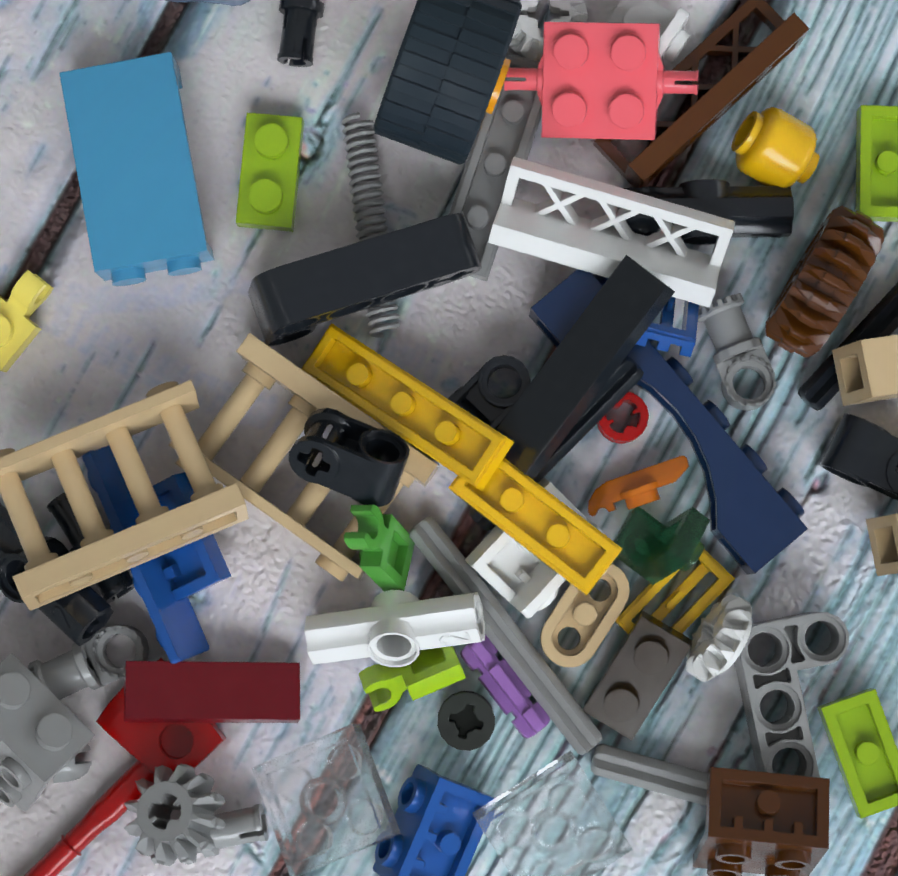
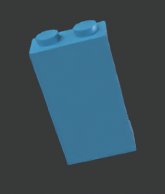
[59,52,214,286]

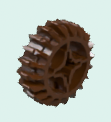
[765,205,884,358]

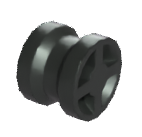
[437,691,495,751]

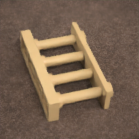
[169,333,438,582]
[0,380,249,611]

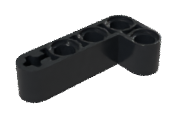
[248,213,482,347]

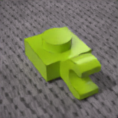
[359,646,466,712]

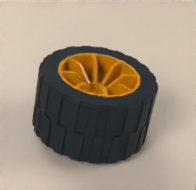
[373,0,522,165]

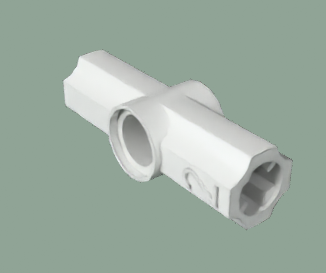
[304,590,485,667]

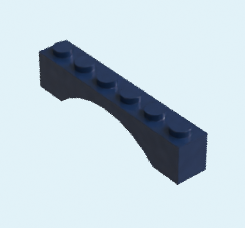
[529,269,808,574]

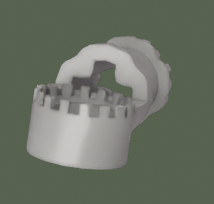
[698,293,776,411]
[28,625,149,700]

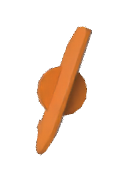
[588,456,689,516]

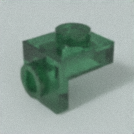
[614,507,710,585]

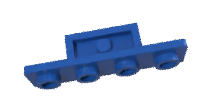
[82,445,231,664]

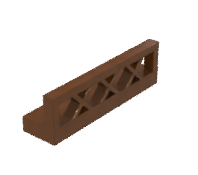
[593,0,810,187]

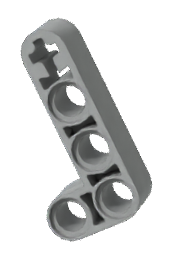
[734,612,849,778]

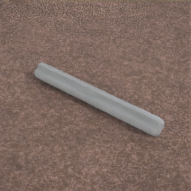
[409,516,603,755]

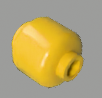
[731,107,820,188]

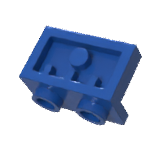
[373,764,497,876]

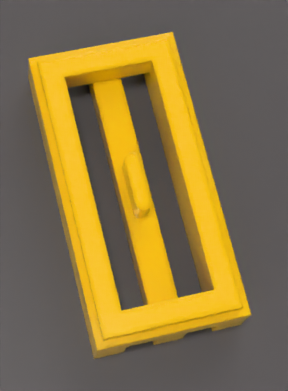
[615,539,735,634]

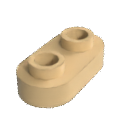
[540,564,630,668]

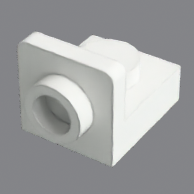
[606,0,691,64]

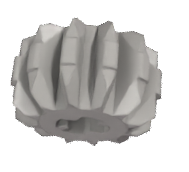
[124,764,227,866]

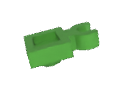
[344,505,415,592]

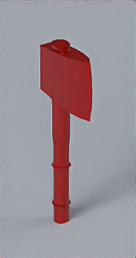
[24,657,226,876]

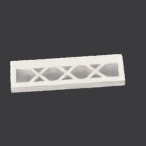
[488,157,735,308]

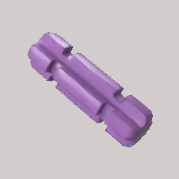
[460,635,550,739]

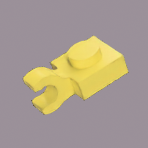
[0,270,54,372]

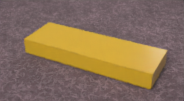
[448,458,623,596]

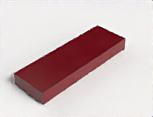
[124,661,300,723]

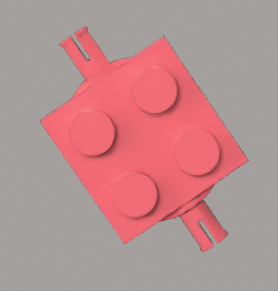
[504,22,699,140]

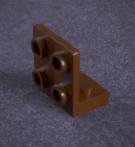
[693,767,830,876]

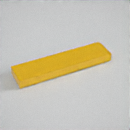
[301,323,514,491]

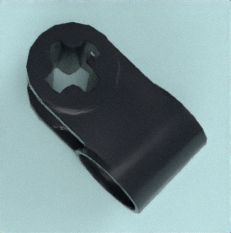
[448,355,530,430]
[288,408,410,507]
[820,413,898,500]

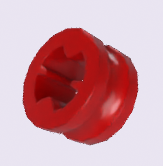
[597,392,649,444]

